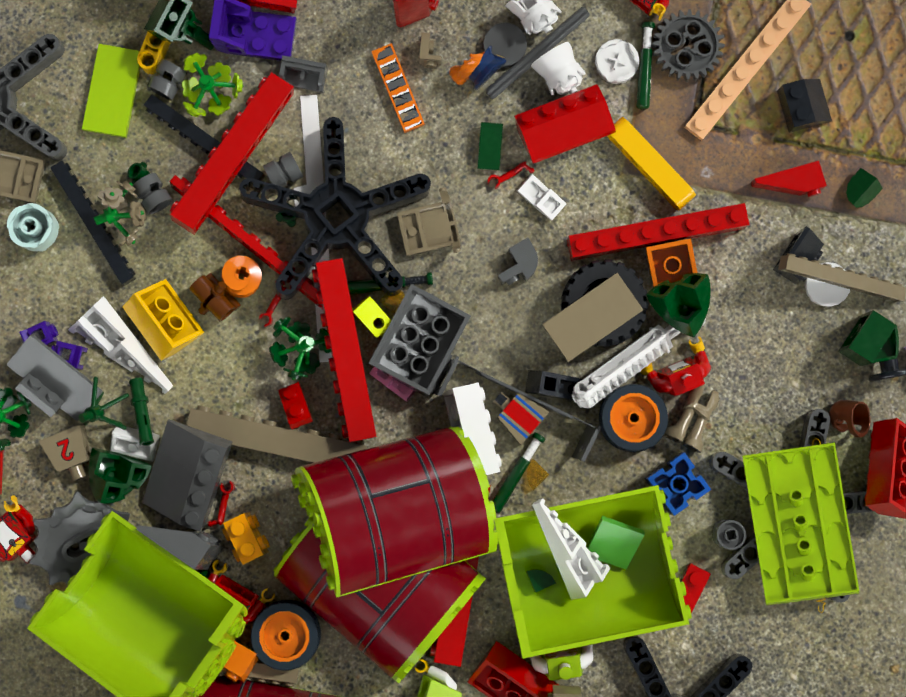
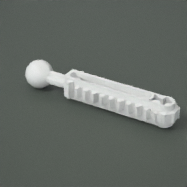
[572,318,706,408]

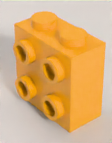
[222,512,270,565]

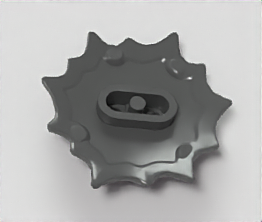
[29,491,130,585]

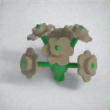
[94,180,146,246]

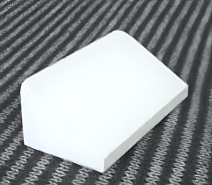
[110,427,160,462]

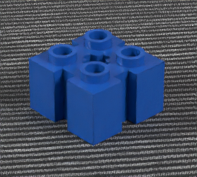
[644,452,711,516]

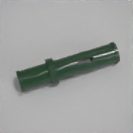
[129,378,154,446]

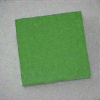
[586,516,645,570]

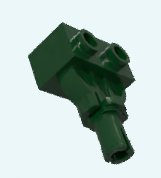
[144,0,214,50]

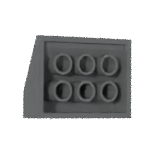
[368,284,471,398]
[142,419,233,531]
[136,525,224,570]

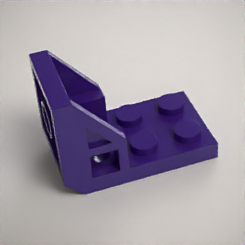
[209,0,297,61]

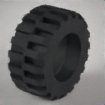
[561,259,649,347]

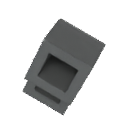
[498,238,538,286]

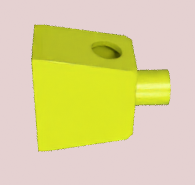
[352,296,391,338]

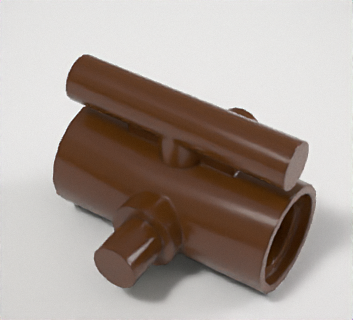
[189,273,241,322]

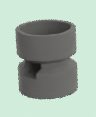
[147,59,187,101]
[263,152,304,187]
[133,173,173,215]
[712,519,746,550]

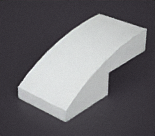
[516,174,566,220]

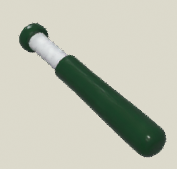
[636,21,655,110]
[492,432,546,514]

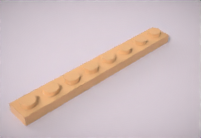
[684,0,811,141]

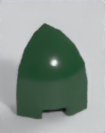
[846,168,883,208]

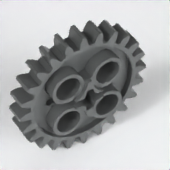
[652,9,725,82]

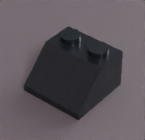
[777,79,832,133]
[773,226,824,284]

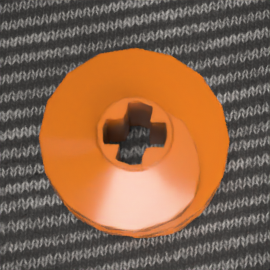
[221,256,262,298]

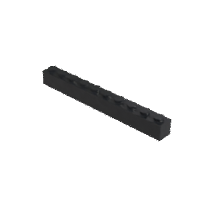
[144,94,265,181]
[50,160,136,286]

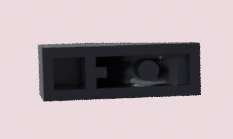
[525,370,583,401]

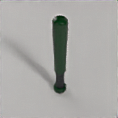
[347,272,433,295]

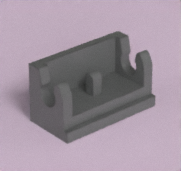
[279,55,328,93]

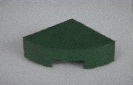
[526,569,556,592]

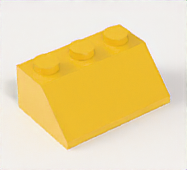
[123,279,204,361]

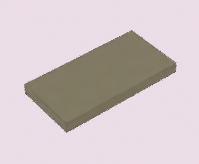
[542,273,643,362]

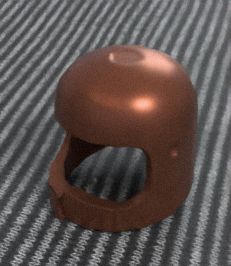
[829,400,871,437]

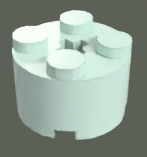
[7,203,59,251]

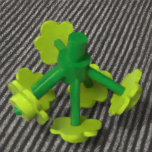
[181,53,243,117]

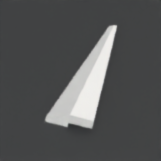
[68,296,173,394]
[532,499,610,600]

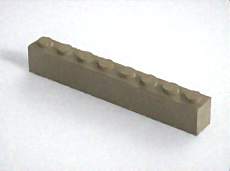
[187,405,369,463]

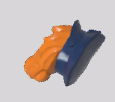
[449,45,506,90]

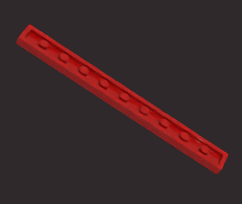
[169,175,323,310]

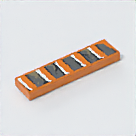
[371,43,425,133]

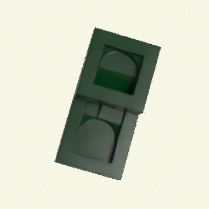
[477,122,503,170]

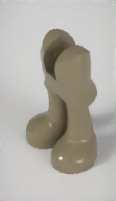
[663,385,720,453]

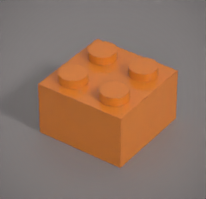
[645,238,697,288]

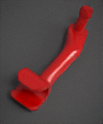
[487,161,535,189]
[259,280,287,327]
[208,481,235,527]

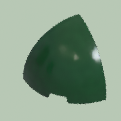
[646,273,711,337]
[89,448,152,504]

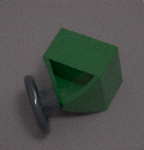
[838,310,906,382]

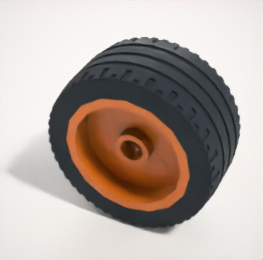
[599,384,668,452]
[251,600,321,670]

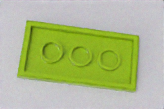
[82,44,141,138]

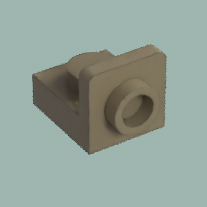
[419,32,442,68]

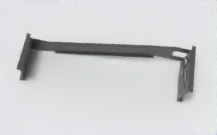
[431,355,601,462]

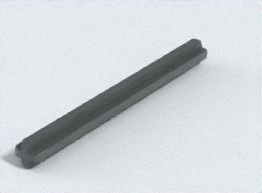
[486,7,590,99]

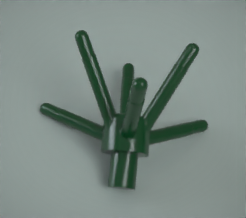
[79,376,129,430]

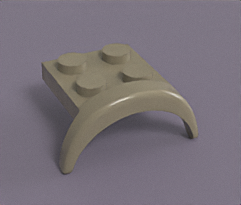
[0,150,46,204]
[397,187,461,257]

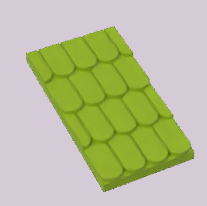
[742,442,860,606]

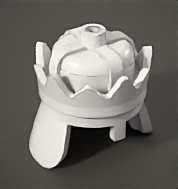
[505,0,562,35]
[531,42,586,96]

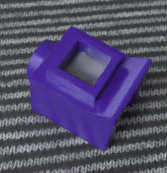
[19,321,59,347]
[51,341,88,370]

